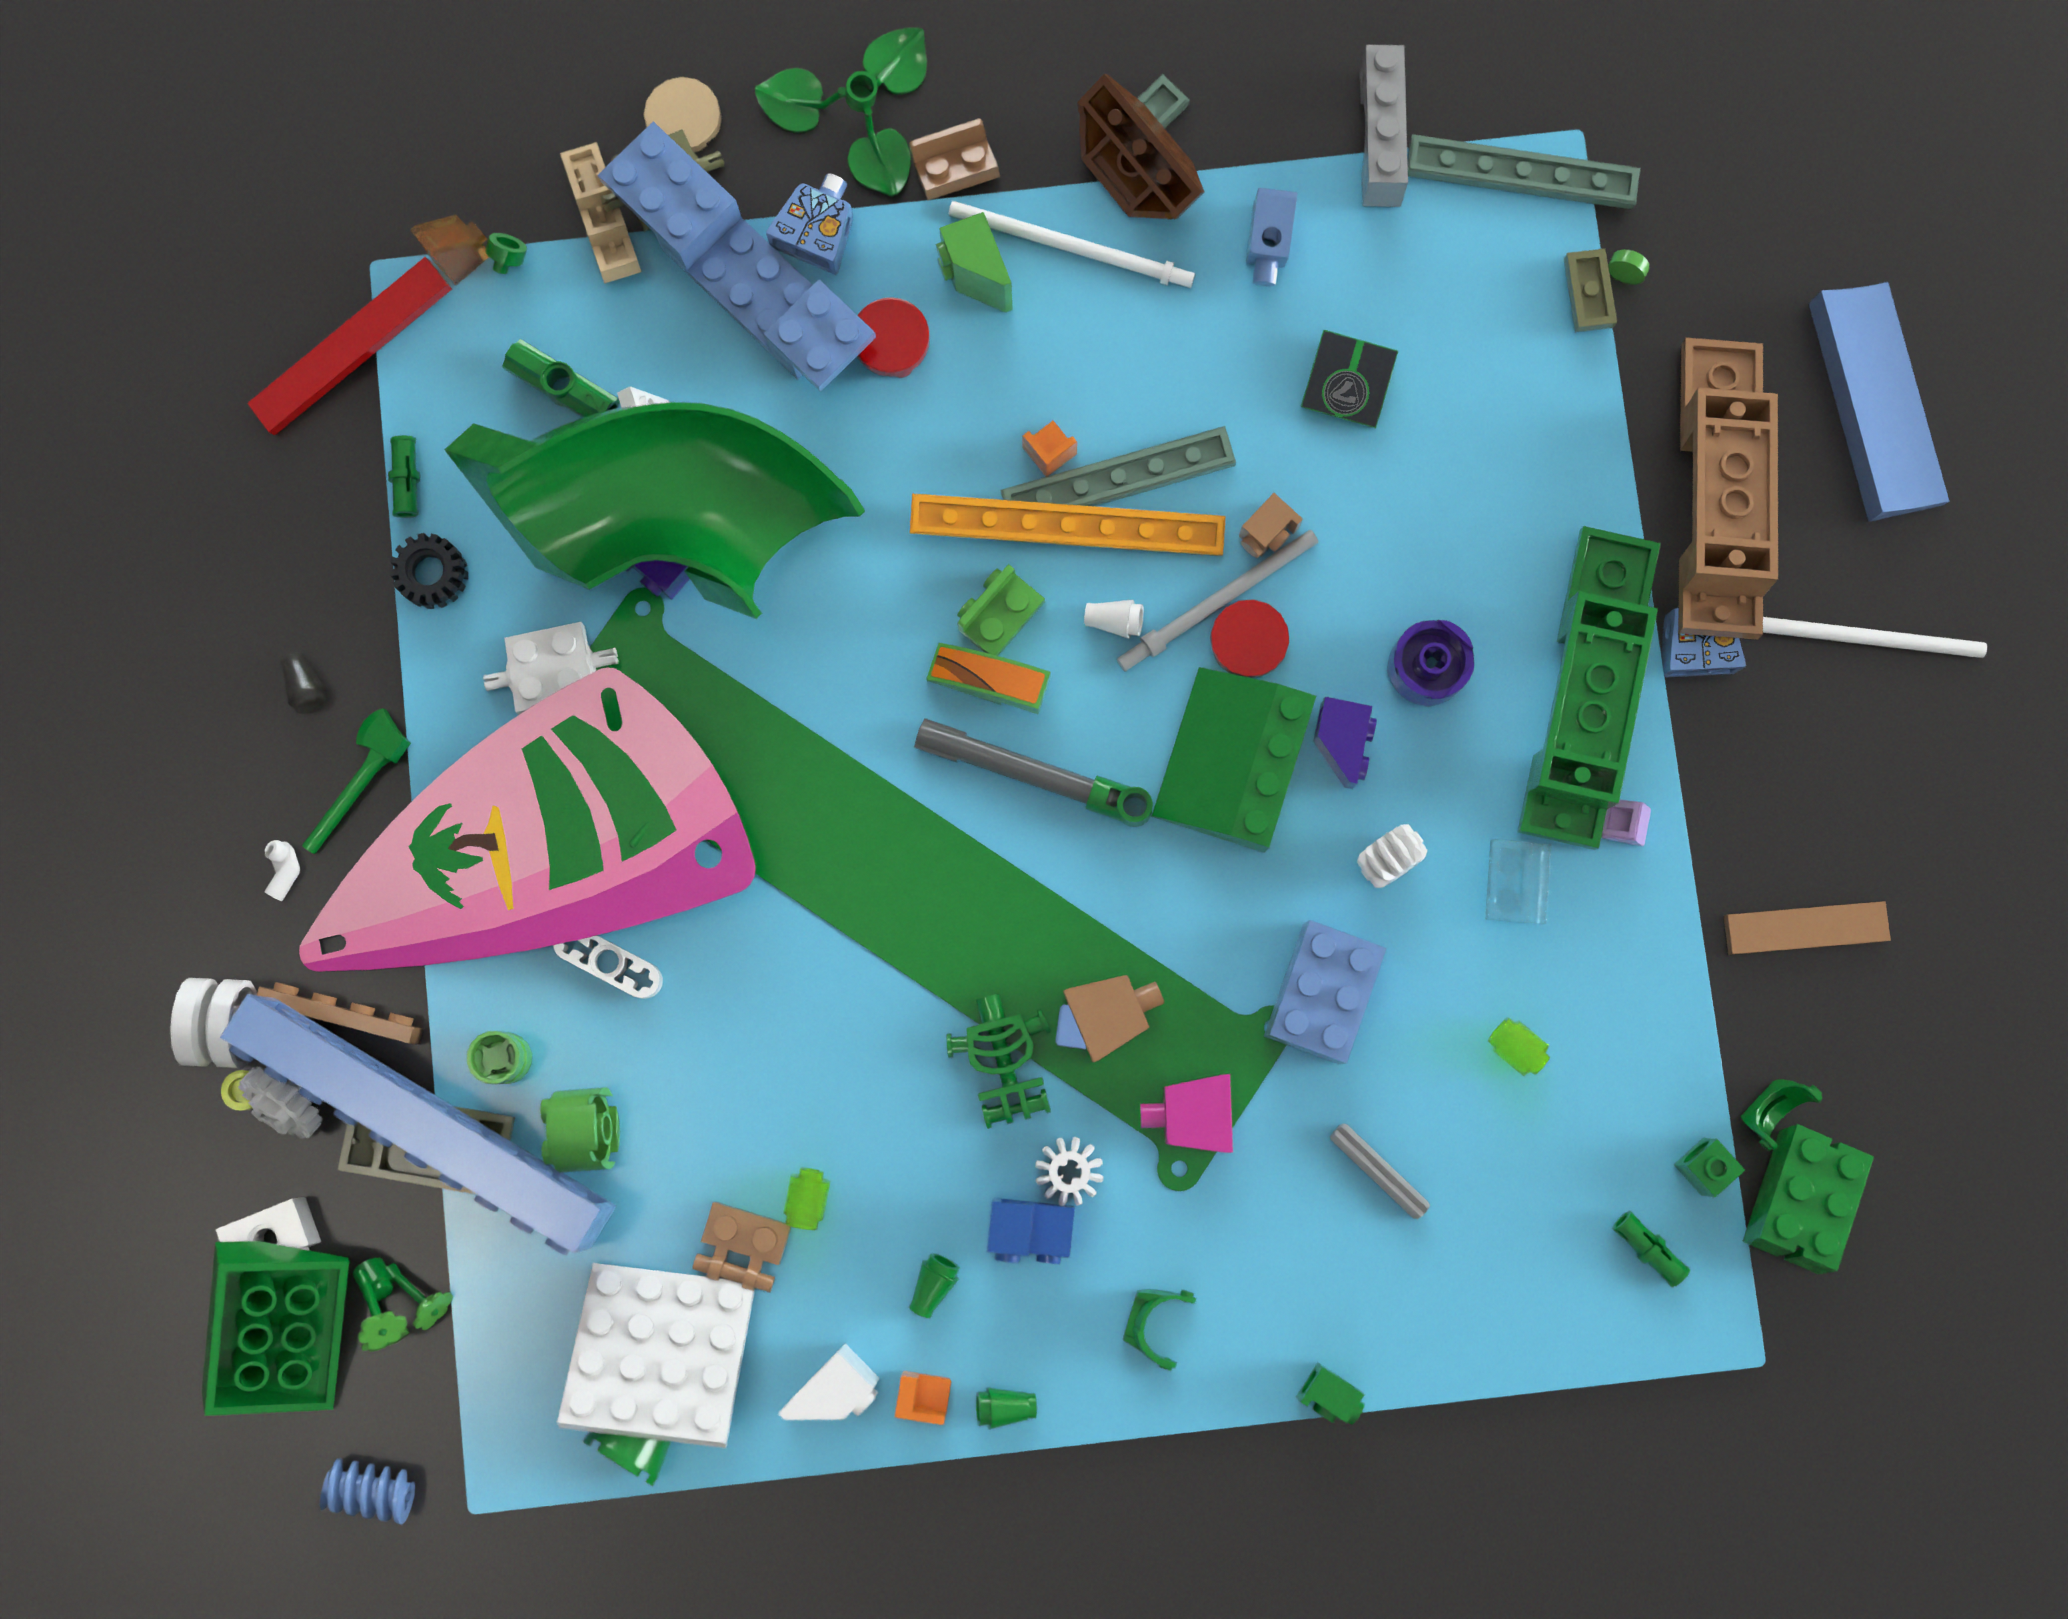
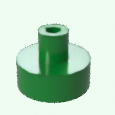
[485,233,527,274]

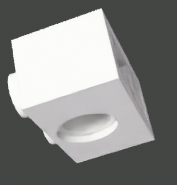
[216,1197,321,1250]

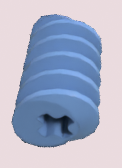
[320,1458,415,1525]

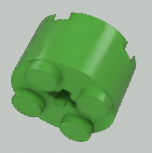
[540,1087,620,1173]

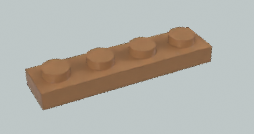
[257,982,424,1044]

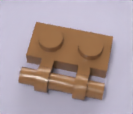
[692,1201,792,1293]

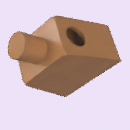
[1063,975,1164,1063]

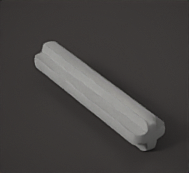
[1330,1124,1430,1219]

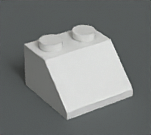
[778,1343,880,1420]

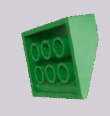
[1151,667,1316,853]
[201,1241,349,1416]

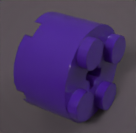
[1387,620,1475,707]

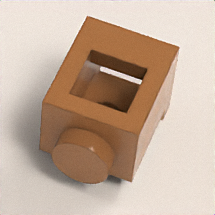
[1239,493,1303,558]

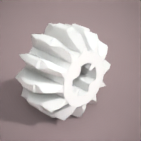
[1357,824,1428,888]
[1035,1137,1104,1206]

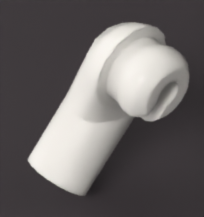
[265,840,300,901]

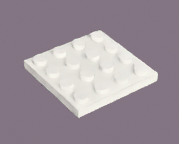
[557,1263,755,1448]

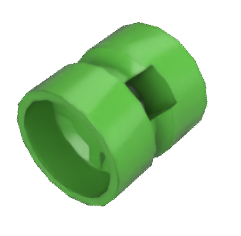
[467,1031,532,1084]

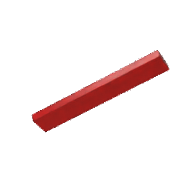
[247,257,452,436]

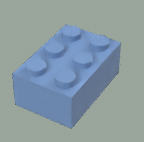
[1264,920,1387,1064]

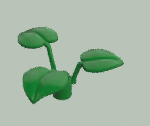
[755,28,927,196]

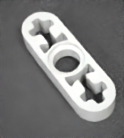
[553,935,663,999]

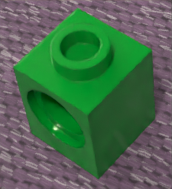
[1674,1138,1745,1197]

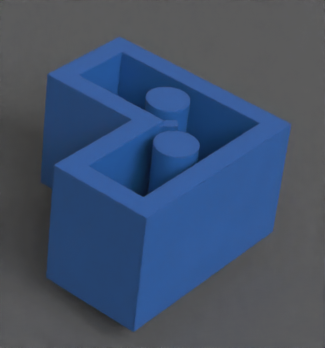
[987,1198,1075,1264]

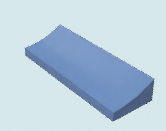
[1809,282,1949,522]

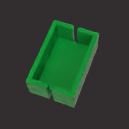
[1742,1124,1874,1274]

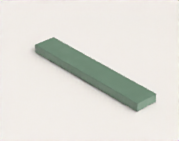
[1407,134,1640,209]
[1001,426,1236,506]

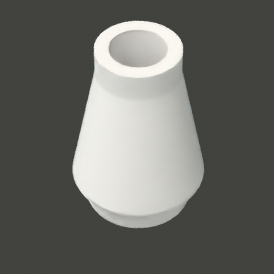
[1084,600,1144,639]

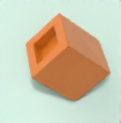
[1022,420,1078,477]
[895,1371,951,1425]

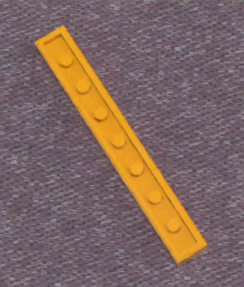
[910,493,1226,556]

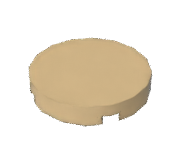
[644,77,722,153]

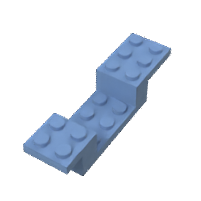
[598,122,876,392]

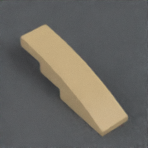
[560,143,641,284]

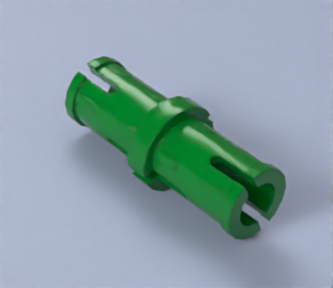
[388,435,420,518]
[1612,1210,1690,1287]

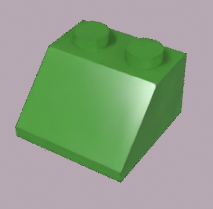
[935,212,1013,313]

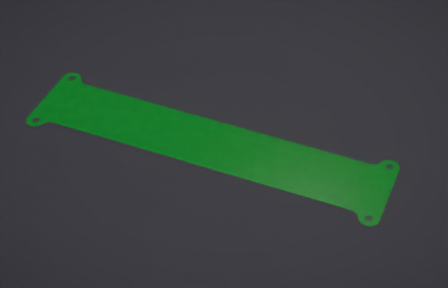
[590,588,1287,1191]

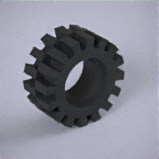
[389,533,468,609]

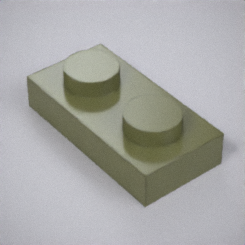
[1564,248,1617,332]

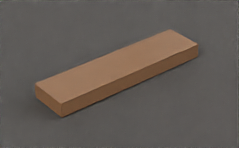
[1724,901,1891,955]

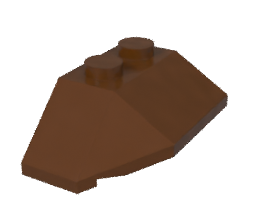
[1078,74,1204,219]

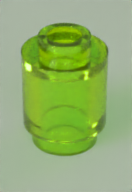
[1487,1017,1550,1076]
[783,1167,831,1230]

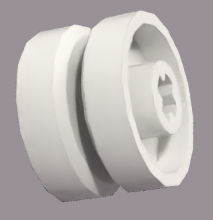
[170,978,257,1068]

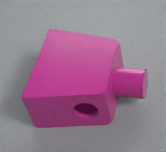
[1140,1074,1233,1153]

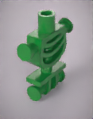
[947,994,1051,1129]

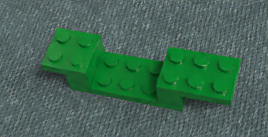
[1517,526,1661,850]

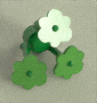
[353,1258,453,1352]

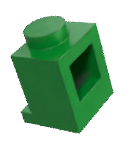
[1296,1362,1365,1425]

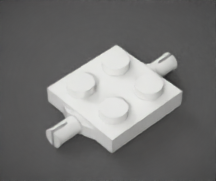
[483,622,619,715]

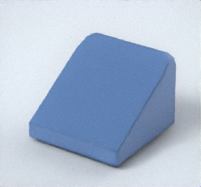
[1055,1004,1086,1050]

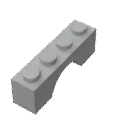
[1360,45,1408,207]

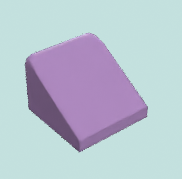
[1601,800,1651,846]

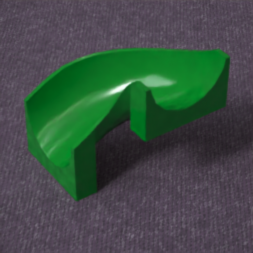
[444,402,865,619]

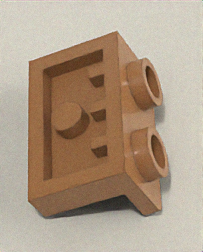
[909,119,1000,201]

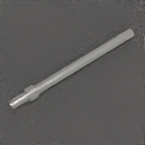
[1116,530,1318,672]

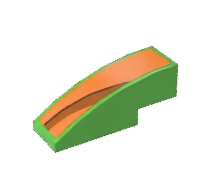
[926,643,1051,714]

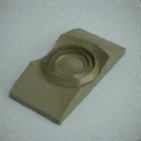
[338,1106,515,1195]

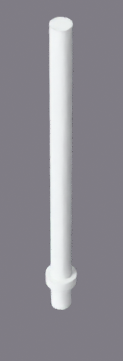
[949,201,1195,288]
[1763,617,1987,658]

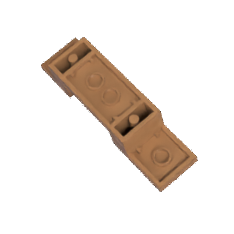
[1678,338,1778,640]

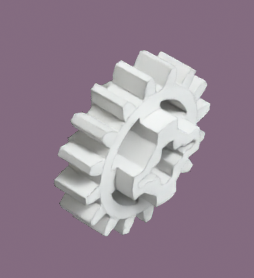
[238,1067,323,1139]

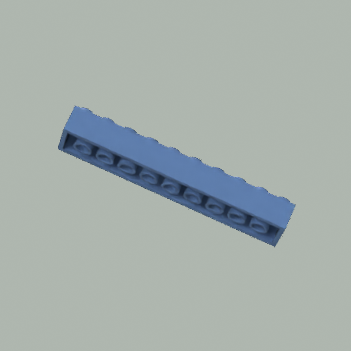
[220,994,617,1255]

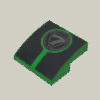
[1301,329,1398,428]

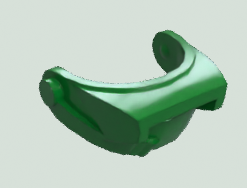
[1741,1079,1823,1151]
[1122,1289,1196,1371]

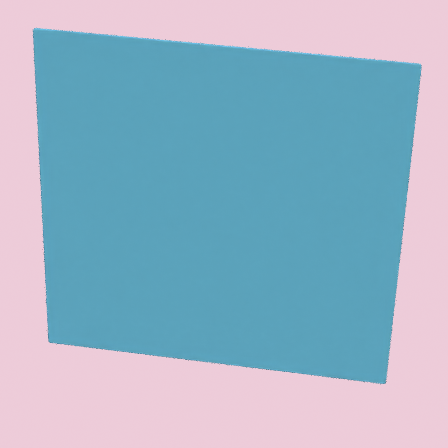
[370,130,1766,1514]

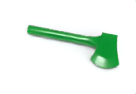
[302,708,411,854]

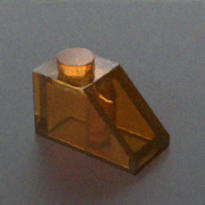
[410,214,489,286]

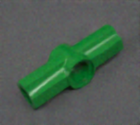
[502,339,620,418]

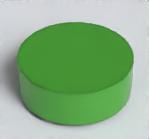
[1608,249,1650,285]

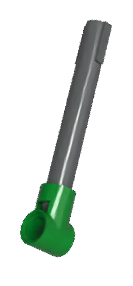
[914,718,1153,827]

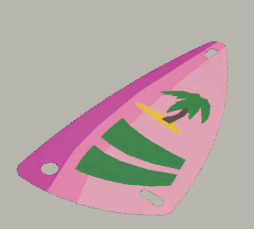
[299,668,756,972]

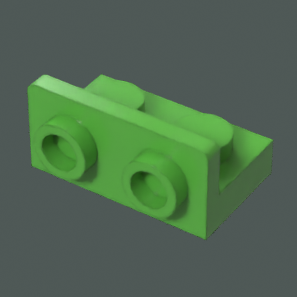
[957,564,1045,656]

